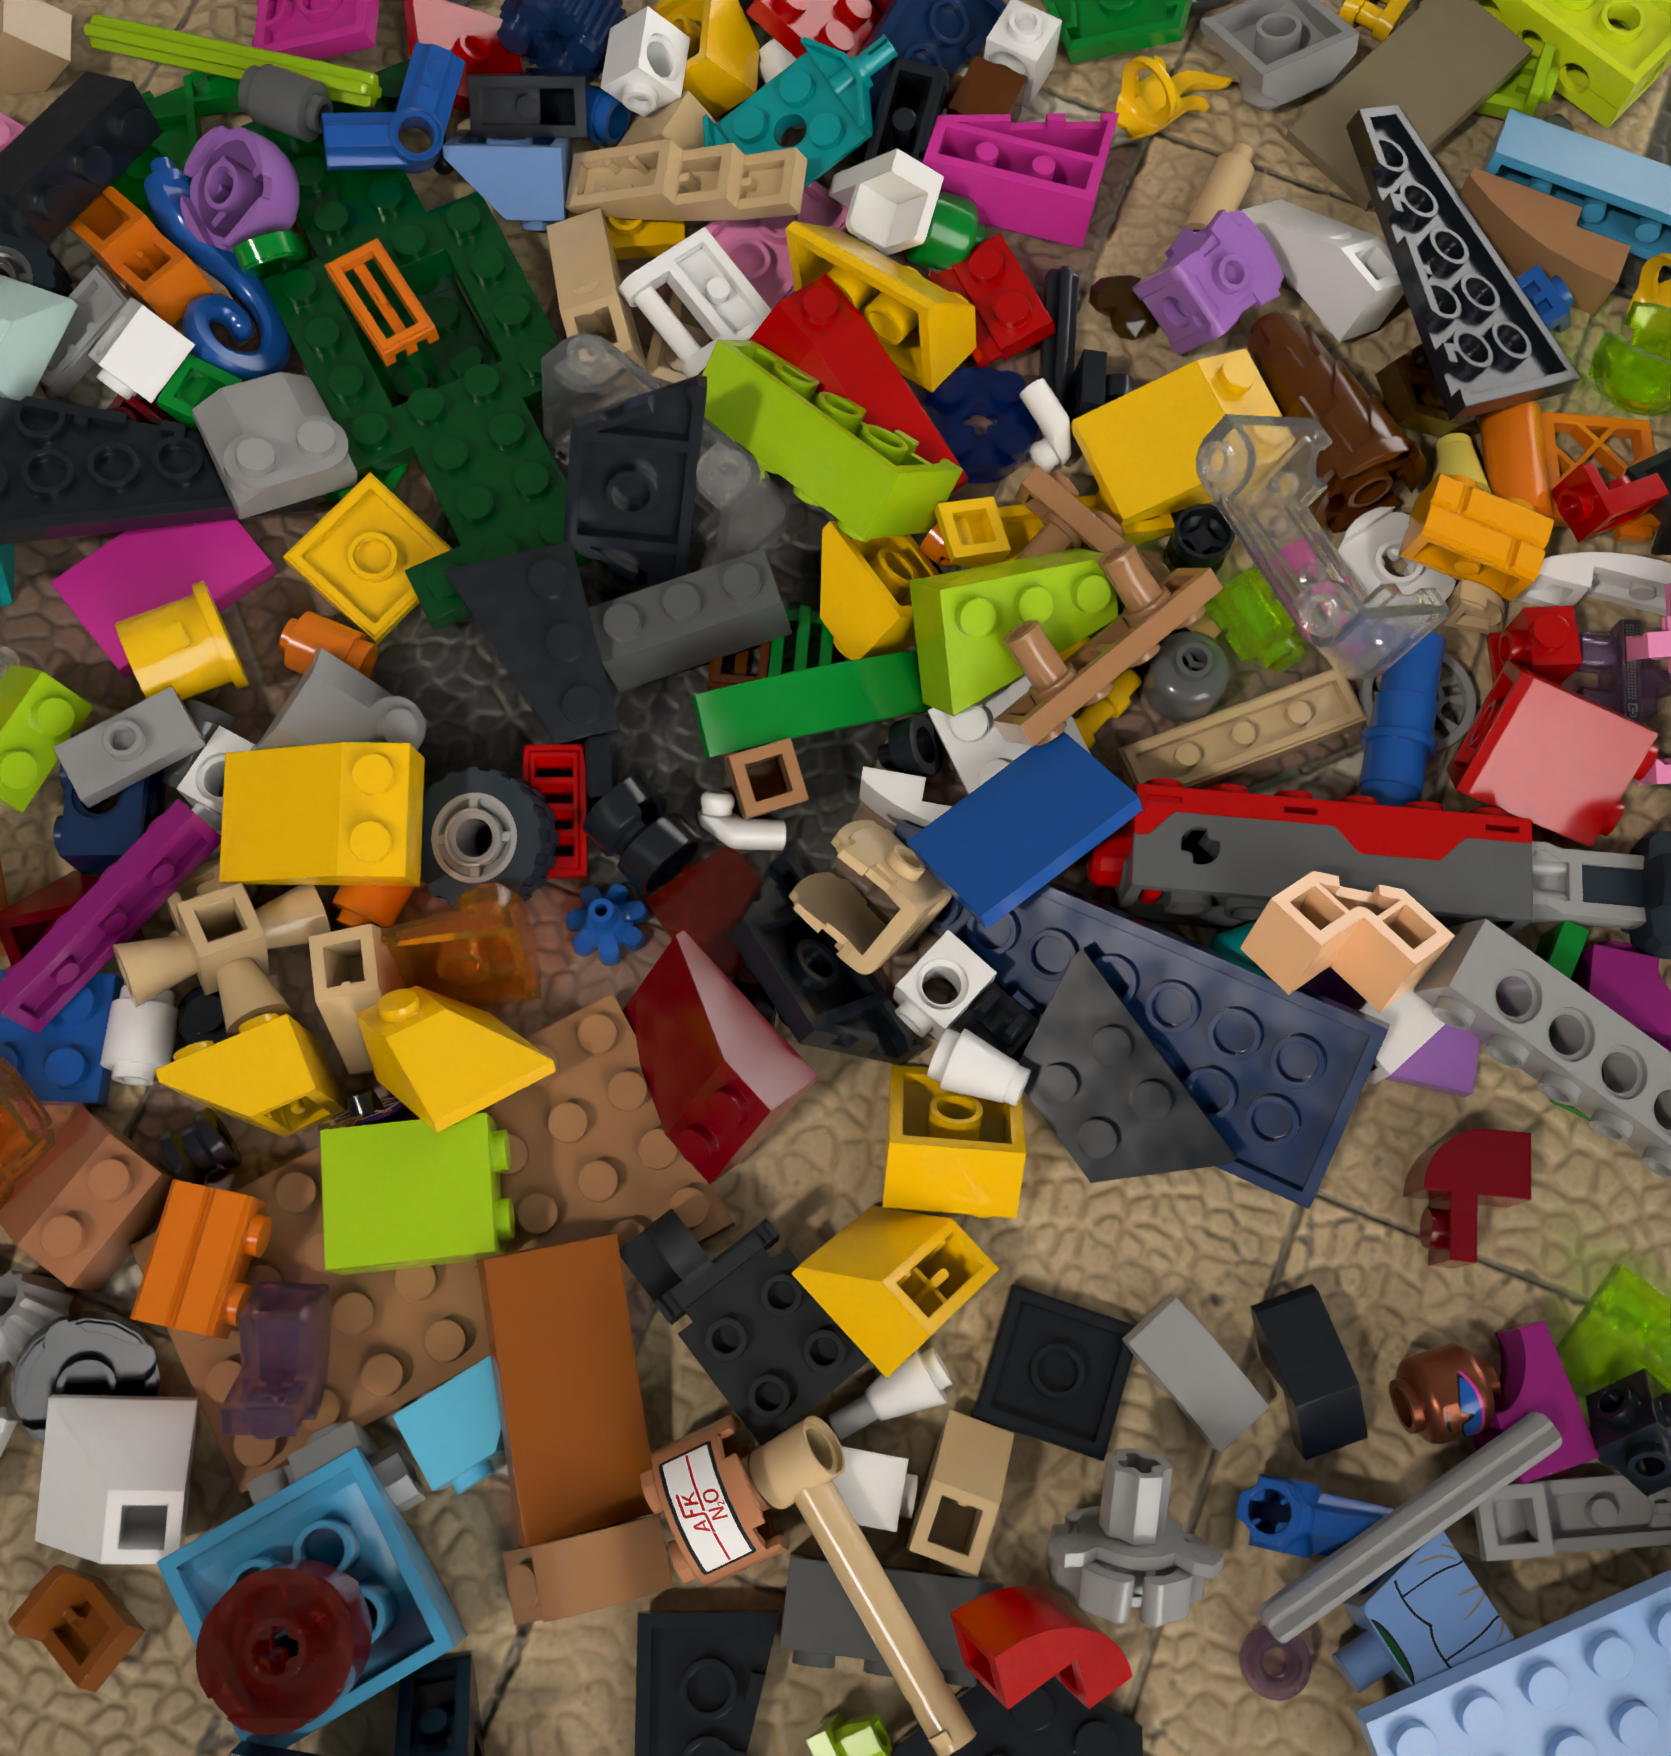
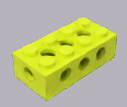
[1476,0,1671,129]

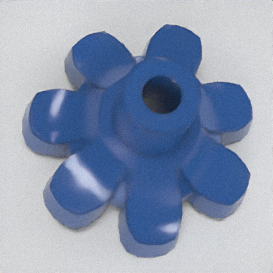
[566,884,649,966]

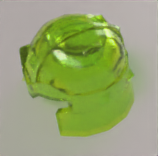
[1589,301,1671,417]

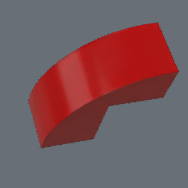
[950,1585,1133,1710]

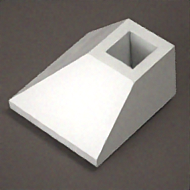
[35,1394,198,1564]

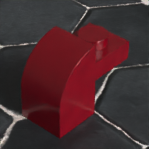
[1403,1129,1531,1268]

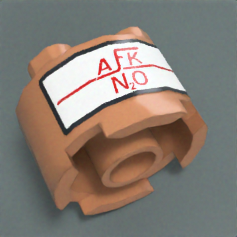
[640,1414,790,1586]

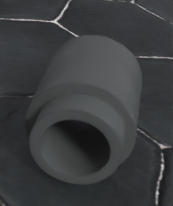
[238,64,333,142]

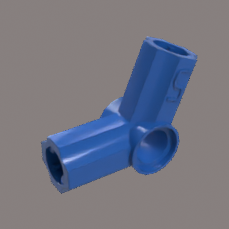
[321,42,465,174]
[1237,1474,1395,1559]

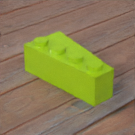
[702,339,963,542]

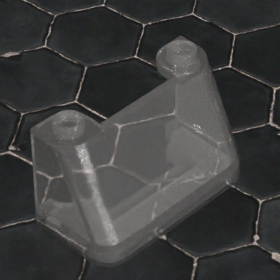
[541,333,790,570]
[1196,414,1452,680]

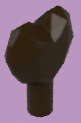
[1089,270,1158,340]

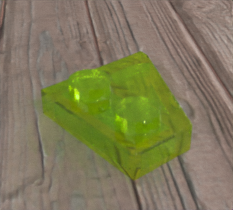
[1556,1264,1671,1390]

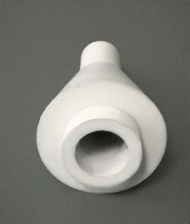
[828,1347,953,1440]

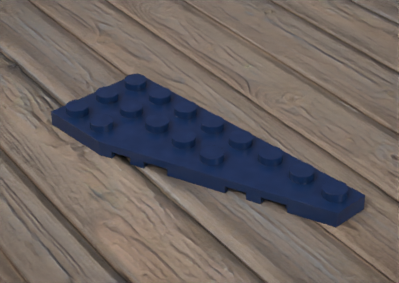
[893,820,1390,1209]

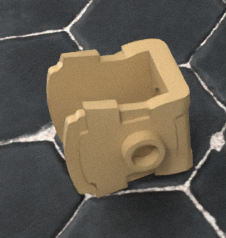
[789,820,952,975]

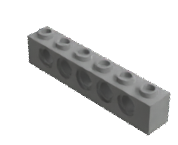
[1413,918,1671,1179]

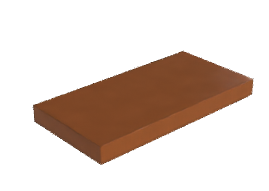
[477,1233,654,1548]

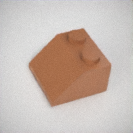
[0,1105,179,1293]

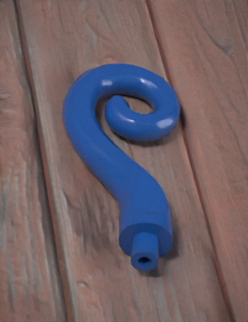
[143,157,292,382]

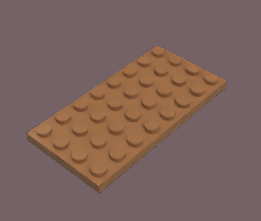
[130,993,735,1494]

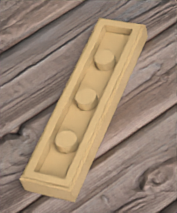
[1115,666,1367,791]

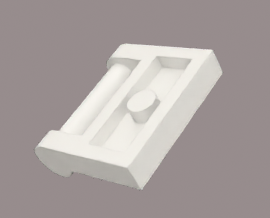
[618,227,771,378]

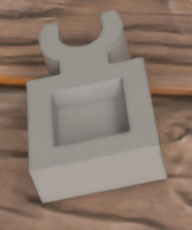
[246,1420,380,1505]

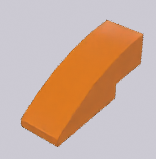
[67,185,214,327]

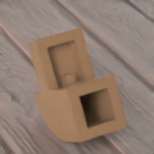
[723,738,809,820]
[502,1514,673,1625]

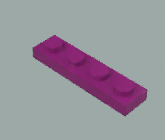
[0,799,221,1034]

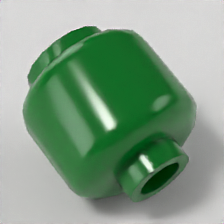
[904,190,986,271]

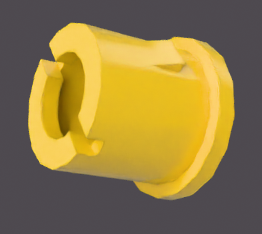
[115,580,250,701]

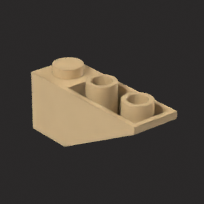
[546,208,649,391]

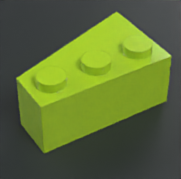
[909,548,1118,717]

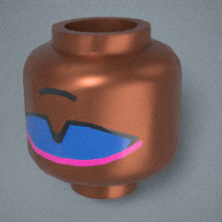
[1389,1343,1501,1444]

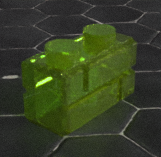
[1204,568,1312,674]

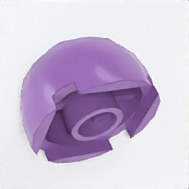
[180,125,299,253]

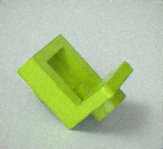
[1474,43,1560,119]

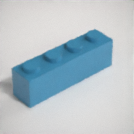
[1481,109,1671,268]

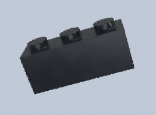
[0,71,163,246]

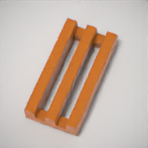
[324,238,439,367]

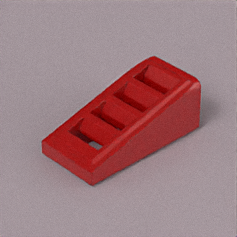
[522,744,590,879]

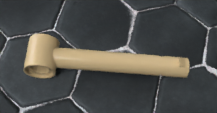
[749,1416,977,1756]

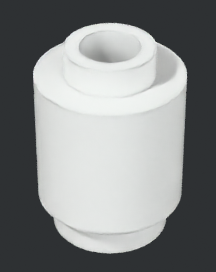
[100,985,179,1086]

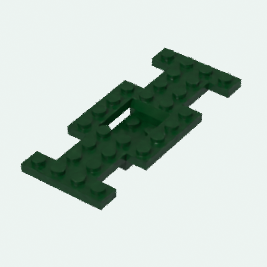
[240,59,595,631]

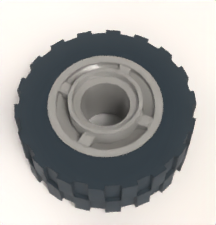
[420,767,559,911]

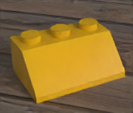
[785,221,976,393]

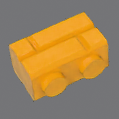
[1398,473,1555,602]

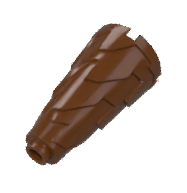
[1246,312,1426,533]

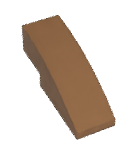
[1458,167,1631,316]

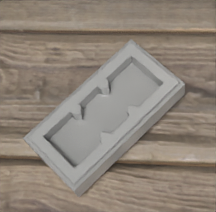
[41,264,131,397]
[53,686,207,808]

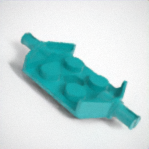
[702,34,898,190]

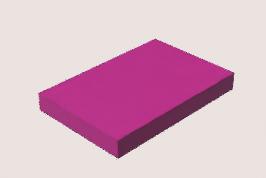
[50,519,277,678]

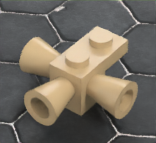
[113,858,331,1038]

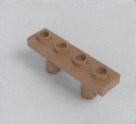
[1014,464,1224,639]
[992,542,1223,746]

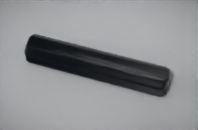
[1039,265,1079,420]

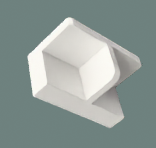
[828,148,944,256]

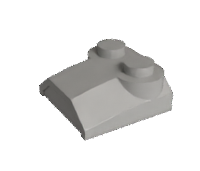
[1200,0,1359,110]
[192,372,357,520]
[251,648,428,751]

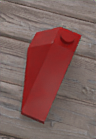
[749,273,968,495]

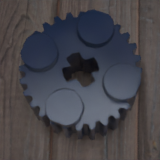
[497,0,628,82]

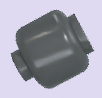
[1143,631,1230,722]

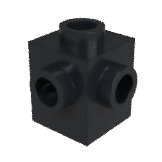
[1585,1368,1671,1496]

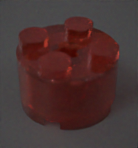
[196,1559,372,1735]

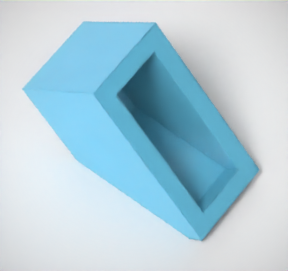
[392,1355,505,1495]

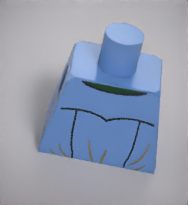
[1332,1531,1515,1694]

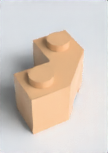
[1240,871,1455,1013]

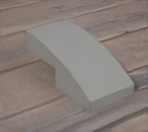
[1122,1294,1269,1454]

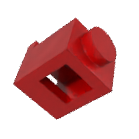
[1486,606,1583,685]

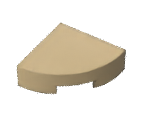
[1440,579,1505,634]

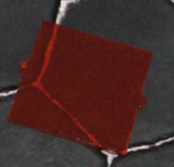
[644,845,759,973]

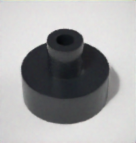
[877,714,943,777]

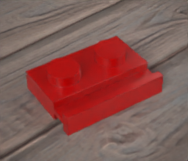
[926,233,1056,374]

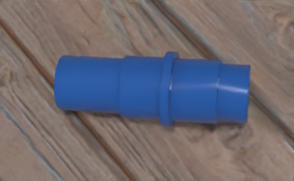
[1359,629,1446,807]

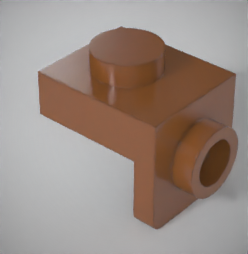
[8,1564,145,1692]

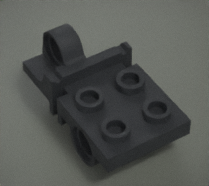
[619,1208,870,1446]

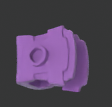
[1132,209,1284,356]

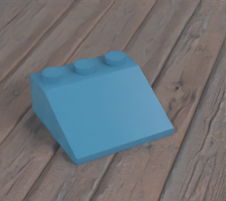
[157,1447,468,1749]

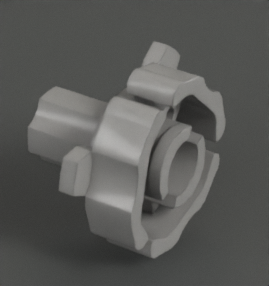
[1047,1448,1224,1627]

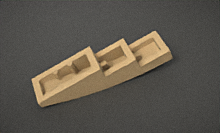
[565,138,808,221]

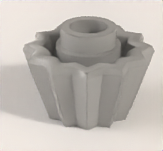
[0,1270,74,1368]

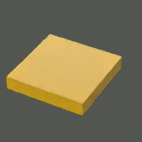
[283,472,452,645]

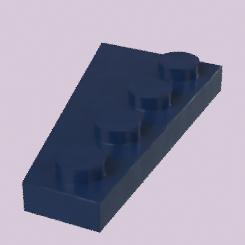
[849,0,1007,163]

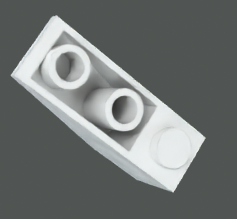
[1242,199,1404,342]

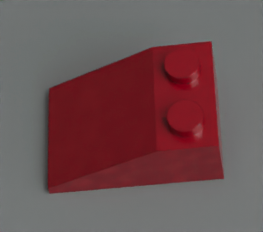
[622,930,819,1184]

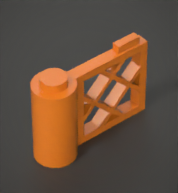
[1479,401,1660,543]

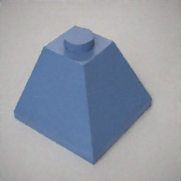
[443,129,573,231]

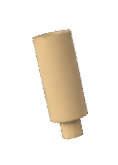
[1182,143,1255,232]

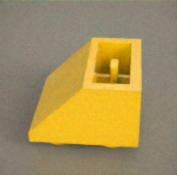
[155,1013,346,1138]
[791,1206,999,1378]

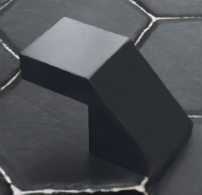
[1250,1284,1368,1461]

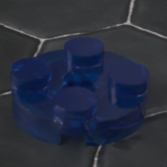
[923,367,1038,484]

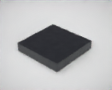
[971,1284,1136,1461]

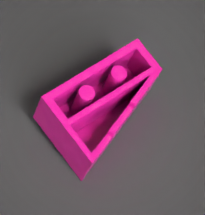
[923,113,1119,249]

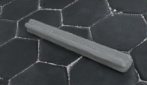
[1258,1412,1563,1643]

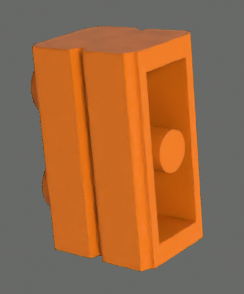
[130,1179,272,1339]

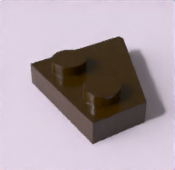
[1375,344,1480,438]

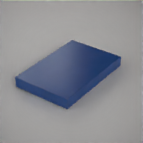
[906,731,1143,930]

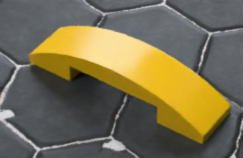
[934,488,1175,568]

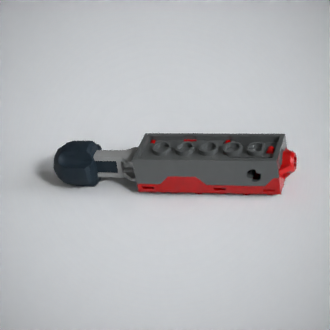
[1087,778,1671,960]

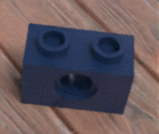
[53,733,166,874]

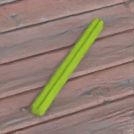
[83,14,382,109]

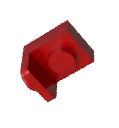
[1551,461,1669,543]

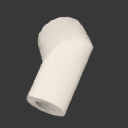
[1019,378,1071,472]
[697,790,786,851]

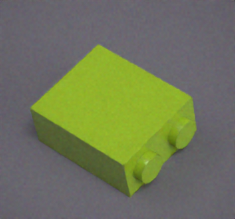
[320,1112,515,1275]

